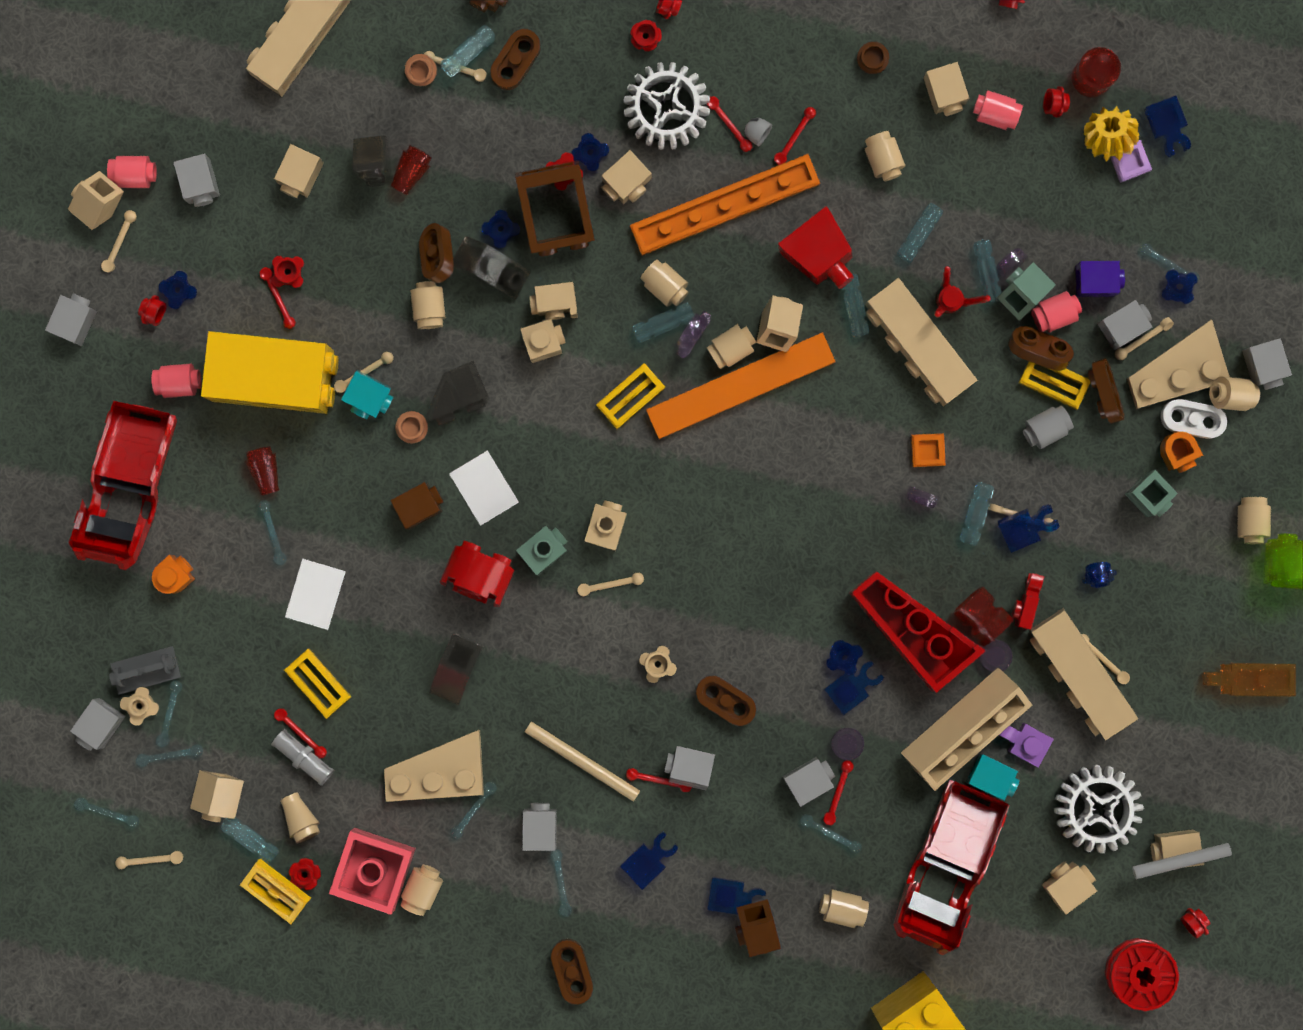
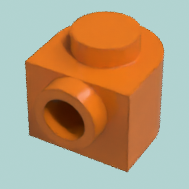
[1160,432,1203,473]
[152,555,195,594]

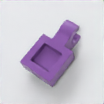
[999,723,1054,768]

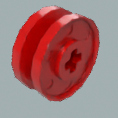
[1105,938,1179,1011]

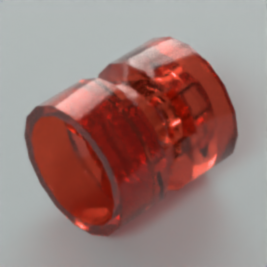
[1072,47,1121,98]
[952,586,1014,647]

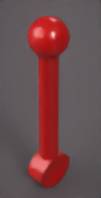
[707,96,753,152]
[774,107,816,165]
[260,267,296,329]
[274,708,327,759]
[823,760,854,825]
[626,768,692,792]

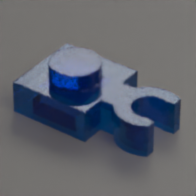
[1144,96,1191,158]
[998,505,1060,553]
[824,661,884,715]
[620,831,678,890]
[707,876,766,915]

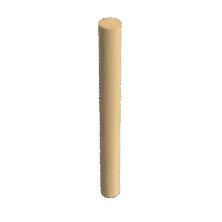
[525,721,640,802]

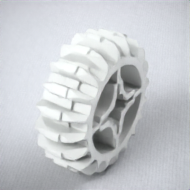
[624,62,710,150]
[1054,765,1144,853]

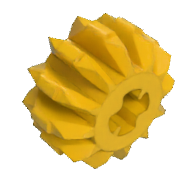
[1084,105,1139,162]

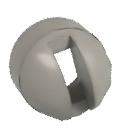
[745,118,772,147]

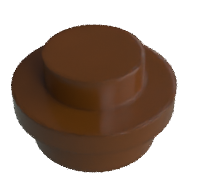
[857,42,889,74]

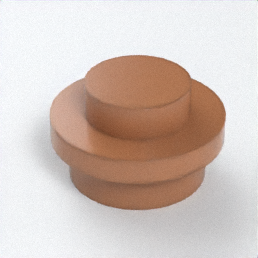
[405,54,437,86]
[396,411,428,444]

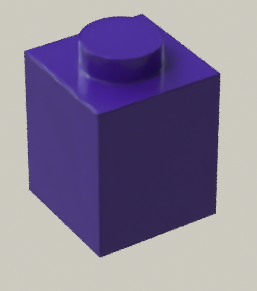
[1075,261,1125,297]

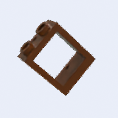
[515,160,595,256]

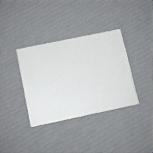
[449,450,519,526]
[285,559,346,630]

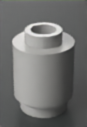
[1023,406,1074,449]

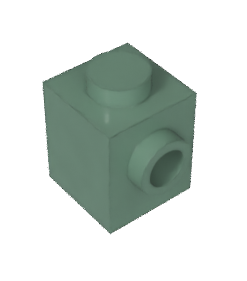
[997,262,1056,321]
[1125,470,1178,517]
[516,526,568,576]

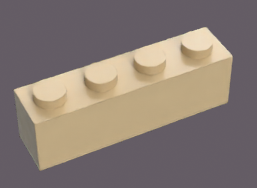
[246,0,351,97]
[865,278,978,406]
[1030,608,1138,741]
[901,668,1032,791]

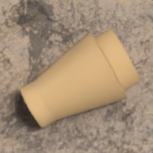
[280,792,320,844]

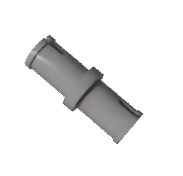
[271,729,334,786]

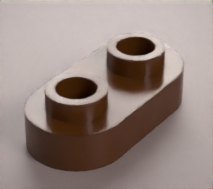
[491,29,541,90]
[419,223,454,283]
[1008,326,1074,371]
[1088,358,1124,424]
[696,675,756,726]
[551,939,593,1004]

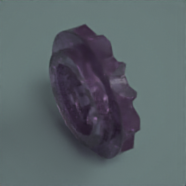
[676,310,711,358]

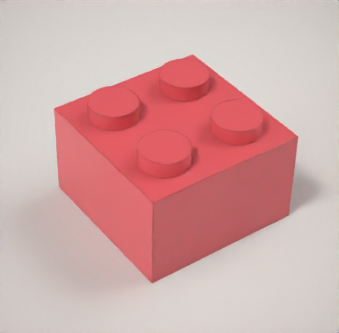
[329,828,416,914]

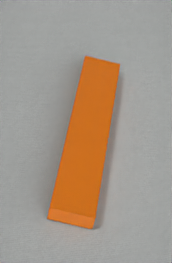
[630,154,820,256]
[646,332,836,439]

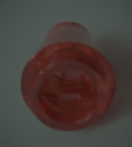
[391,145,432,195]
[244,446,279,495]

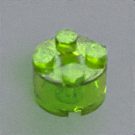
[1264,534,1303,589]

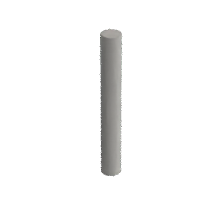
[1132,843,1232,879]

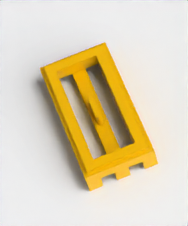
[1018,361,1090,410]
[596,363,665,429]
[284,649,351,719]
[240,859,311,924]

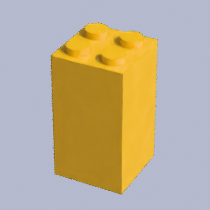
[201,331,339,414]
[871,971,966,1030]

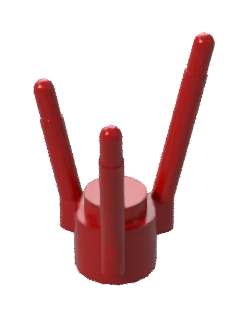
[934,266,991,317]

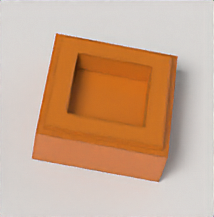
[911,433,946,467]

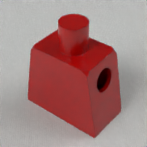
[778,206,854,289]

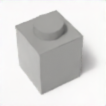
[174,153,220,207]
[45,293,97,346]
[1097,300,1152,350]
[1242,338,1292,390]
[70,698,126,751]
[664,746,715,790]
[783,757,835,807]
[523,803,557,851]

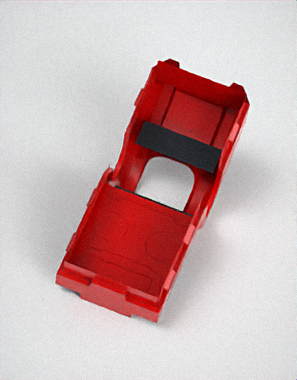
[68,401,177,570]
[893,780,1010,955]

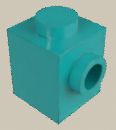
[341,370,393,419]
[966,754,1020,801]

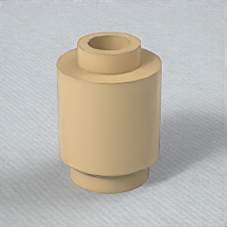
[865,131,905,182]
[640,260,689,307]
[410,281,446,329]
[707,324,756,369]
[1209,377,1260,411]
[1237,497,1271,544]
[400,864,443,916]
[819,889,869,928]

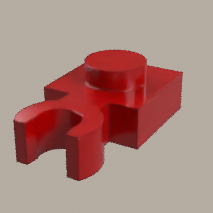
[1011,573,1044,630]

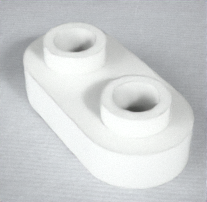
[1161,399,1227,439]

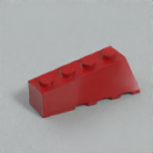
[849,571,986,693]

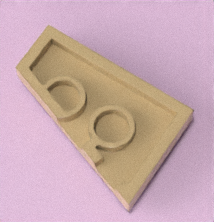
[1127,320,1229,409]
[384,730,484,802]

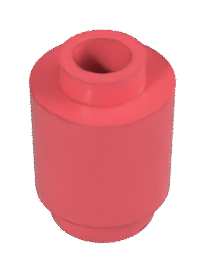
[973,90,1023,130]
[107,156,157,188]
[1031,291,1082,333]
[152,363,202,398]

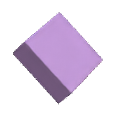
[1110,140,1152,183]

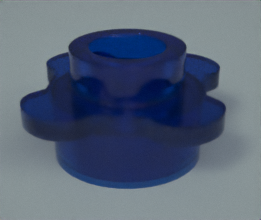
[571,133,609,171]
[481,210,520,248]
[1162,269,1198,304]
[159,271,197,309]
[1082,562,1117,588]
[827,640,863,676]

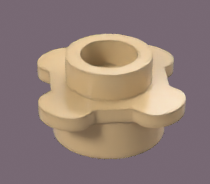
[639,646,677,683]
[120,687,159,725]

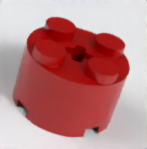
[440,541,515,607]

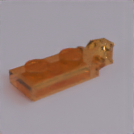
[1203,663,1296,697]

